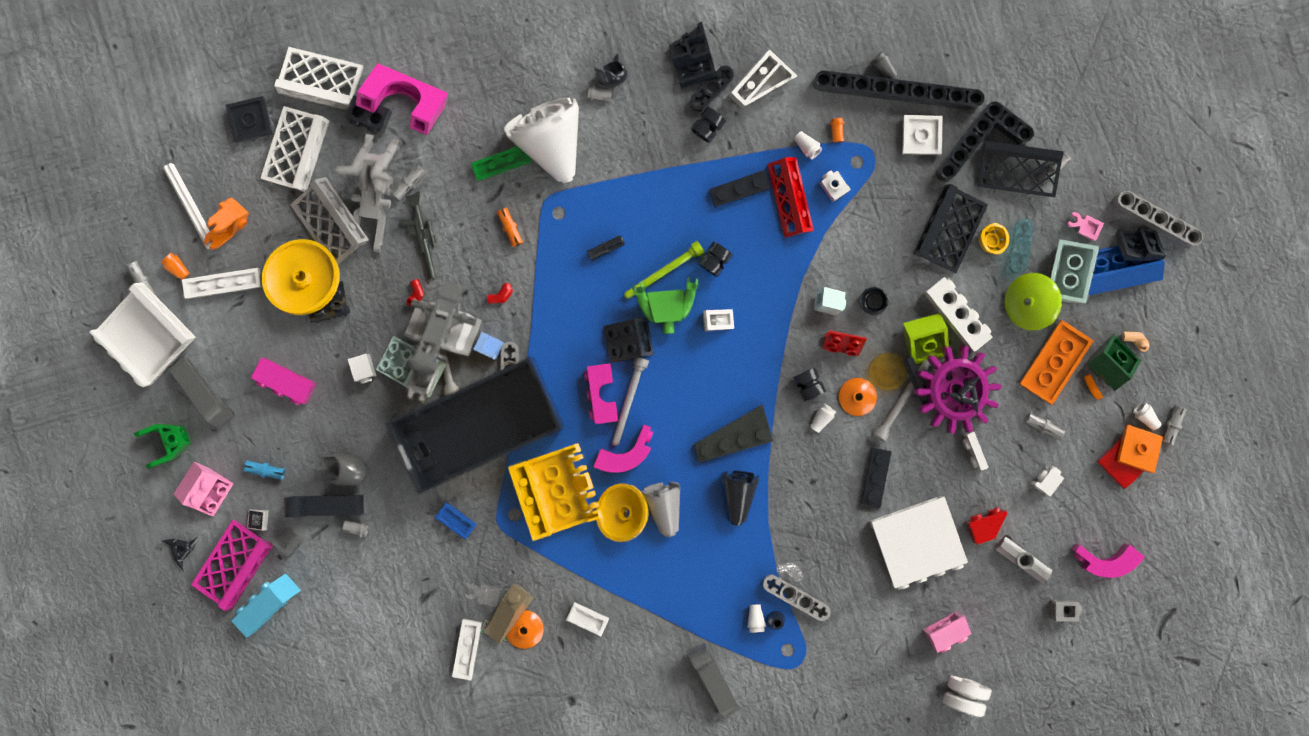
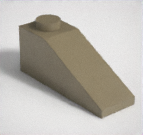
[485,584,534,644]

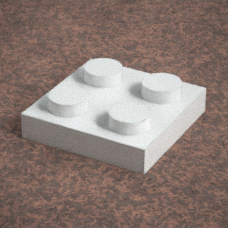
[902,115,942,155]

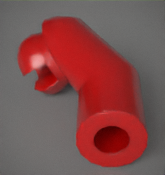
[406,279,424,307]
[487,283,513,304]

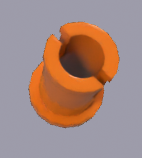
[829,118,845,143]

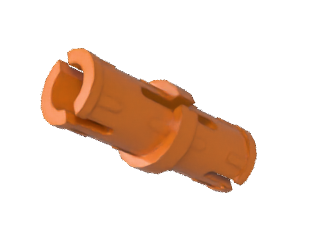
[496,208,523,247]

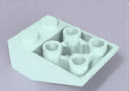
[376,336,447,398]

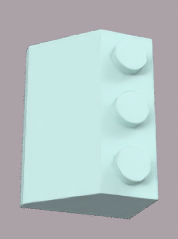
[1051,240,1099,304]

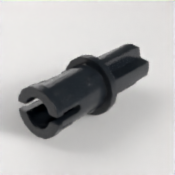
[587,235,625,261]

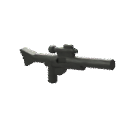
[399,191,438,279]

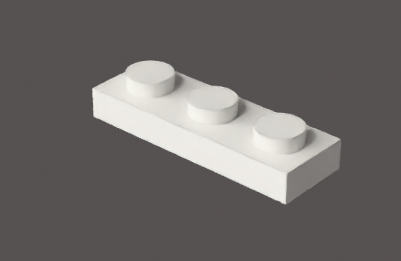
[452,619,482,680]

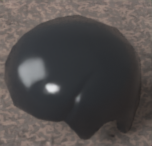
[859,287,889,316]

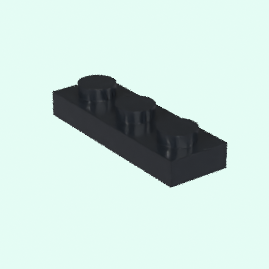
[710,170,770,208]
[861,448,892,508]

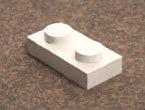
[963,432,989,471]

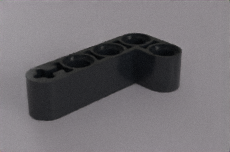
[284,495,364,518]

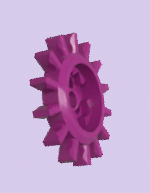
[913,345,1002,434]

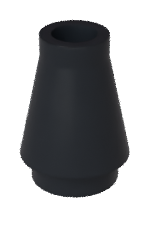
[766,611,785,630]

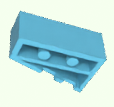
[232,573,301,638]

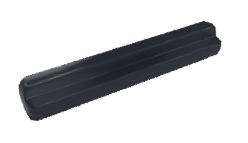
[902,356,929,405]

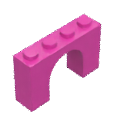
[356,63,448,135]

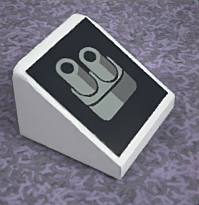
[247,509,269,531]

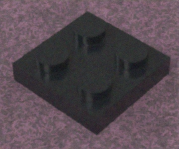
[226,96,273,143]

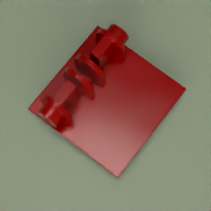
[822,331,867,356]

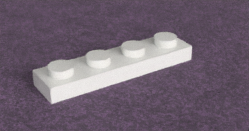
[182,268,262,299]

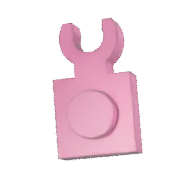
[1066,212,1104,241]

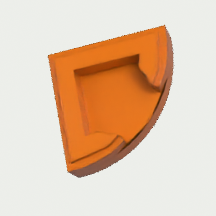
[1084,374,1103,400]

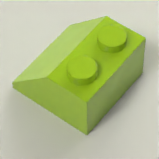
[903,313,949,364]

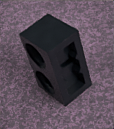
[345,95,392,134]

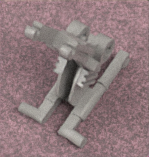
[337,134,400,253]

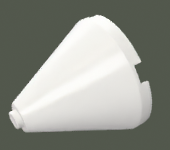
[504,98,579,183]

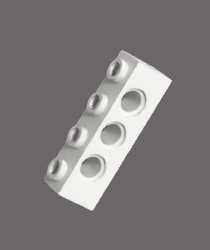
[924,277,993,352]

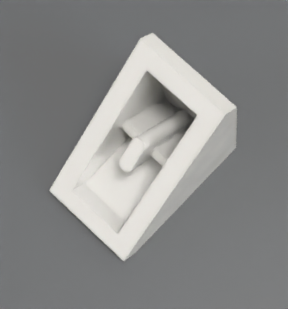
[703,310,734,331]

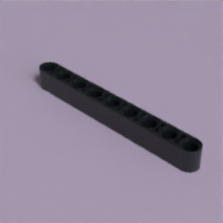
[813,70,985,110]

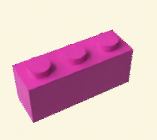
[251,357,317,406]

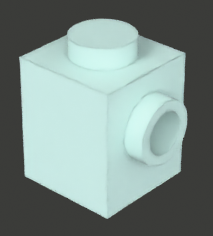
[814,287,846,315]

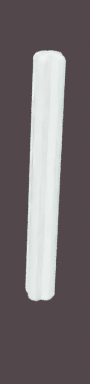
[163,163,212,249]

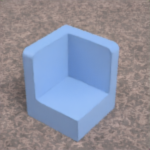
[474,332,504,360]

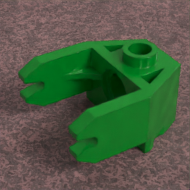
[134,424,192,469]

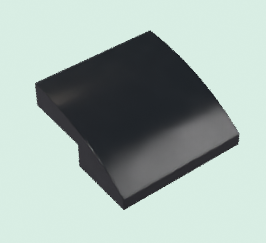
[1115,227,1166,262]

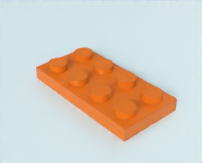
[1019,320,1094,405]

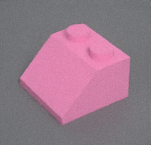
[923,611,971,653]

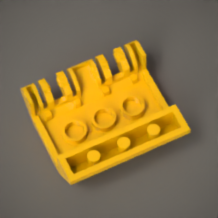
[508,443,603,541]

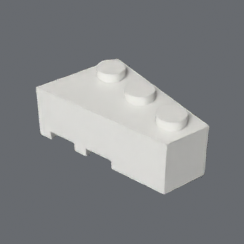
[728,50,797,108]

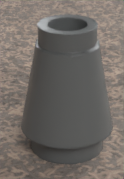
[871,51,898,79]

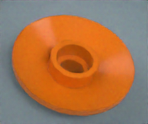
[838,378,877,416]
[506,610,544,649]

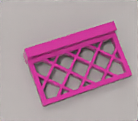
[191,520,273,610]

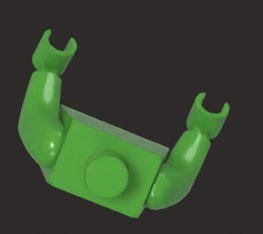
[632,278,698,334]

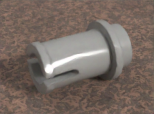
[587,85,612,102]
[343,520,369,538]

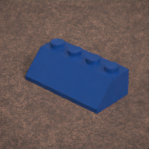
[1088,245,1165,295]

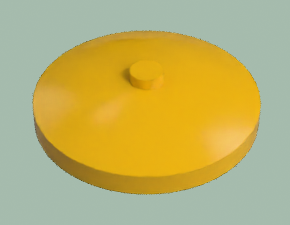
[262,239,340,315]

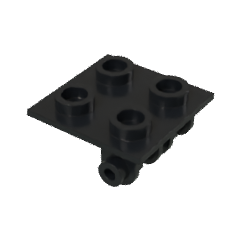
[309,281,350,323]

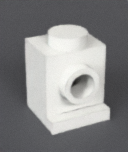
[820,170,851,202]
[1031,466,1064,497]

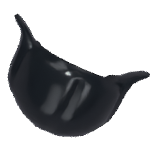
[594,54,628,88]

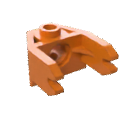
[204,197,249,249]

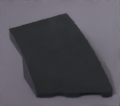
[669,21,717,88]

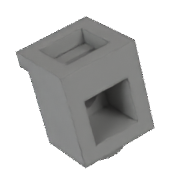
[1051,599,1082,622]

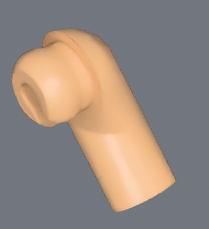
[1122,332,1149,352]

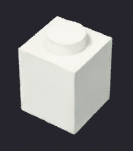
[348,354,376,384]

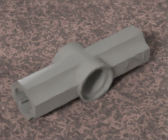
[995,536,1052,584]

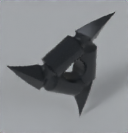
[947,377,980,414]
[162,537,198,572]

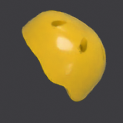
[978,223,1009,254]

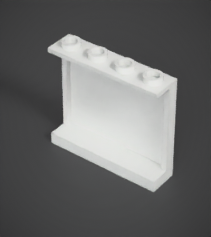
[89,282,196,387]
[869,496,968,590]

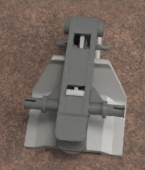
[404,282,482,404]

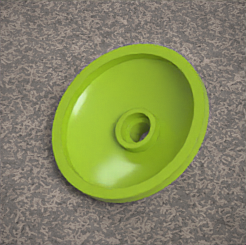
[1005,273,1062,331]

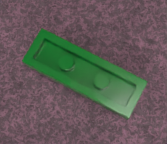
[471,146,532,182]

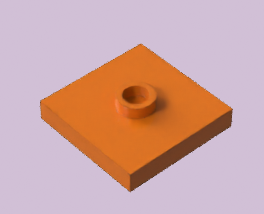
[1117,425,1163,474]

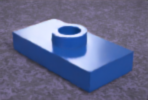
[434,502,477,540]

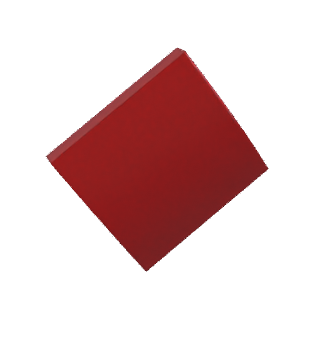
[1097,435,1144,489]

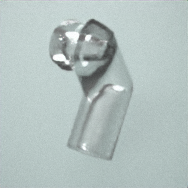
[776,563,804,582]

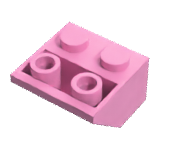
[174,462,233,516]

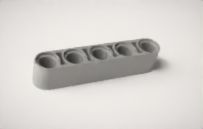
[1112,191,1203,247]

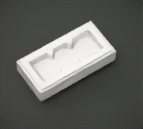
[566,602,609,636]

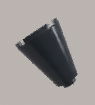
[720,471,759,525]

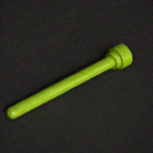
[624,241,705,299]

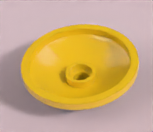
[596,484,648,542]

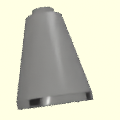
[642,481,680,537]

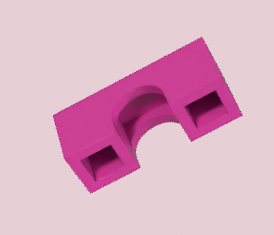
[584,364,618,424]

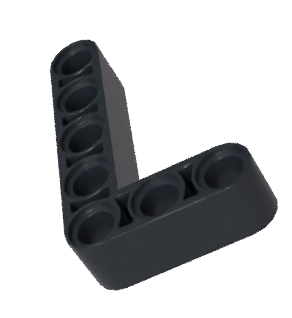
[936,101,1034,182]

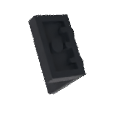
[604,318,654,363]

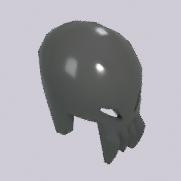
[317,453,367,486]

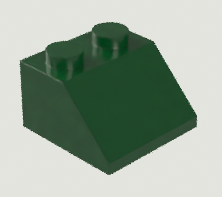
[1087,334,1141,391]

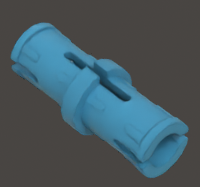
[244,460,285,481]

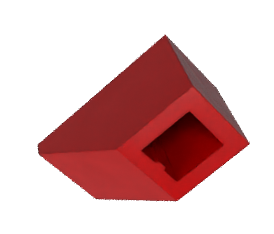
[966,507,1007,545]

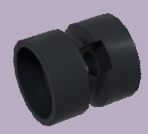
[691,107,726,143]
[698,241,733,277]
[793,367,826,402]

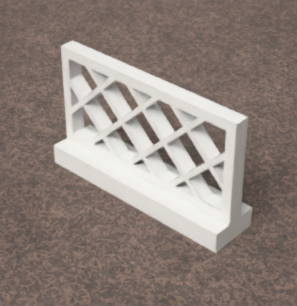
[274,47,363,110]
[261,106,329,192]

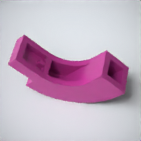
[594,425,653,473]
[1070,543,1145,578]

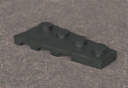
[694,404,773,462]

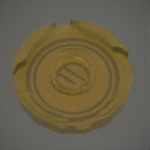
[869,352,907,391]

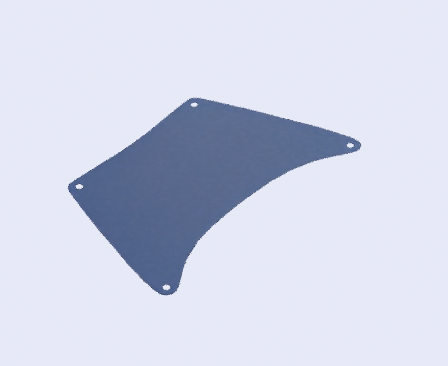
[496,142,876,669]

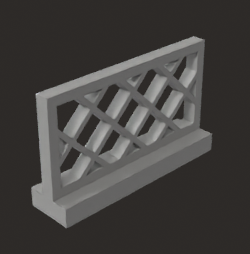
[291,177,369,265]

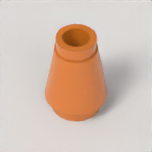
[161,252,190,281]

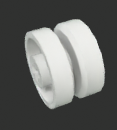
[942,676,992,717]

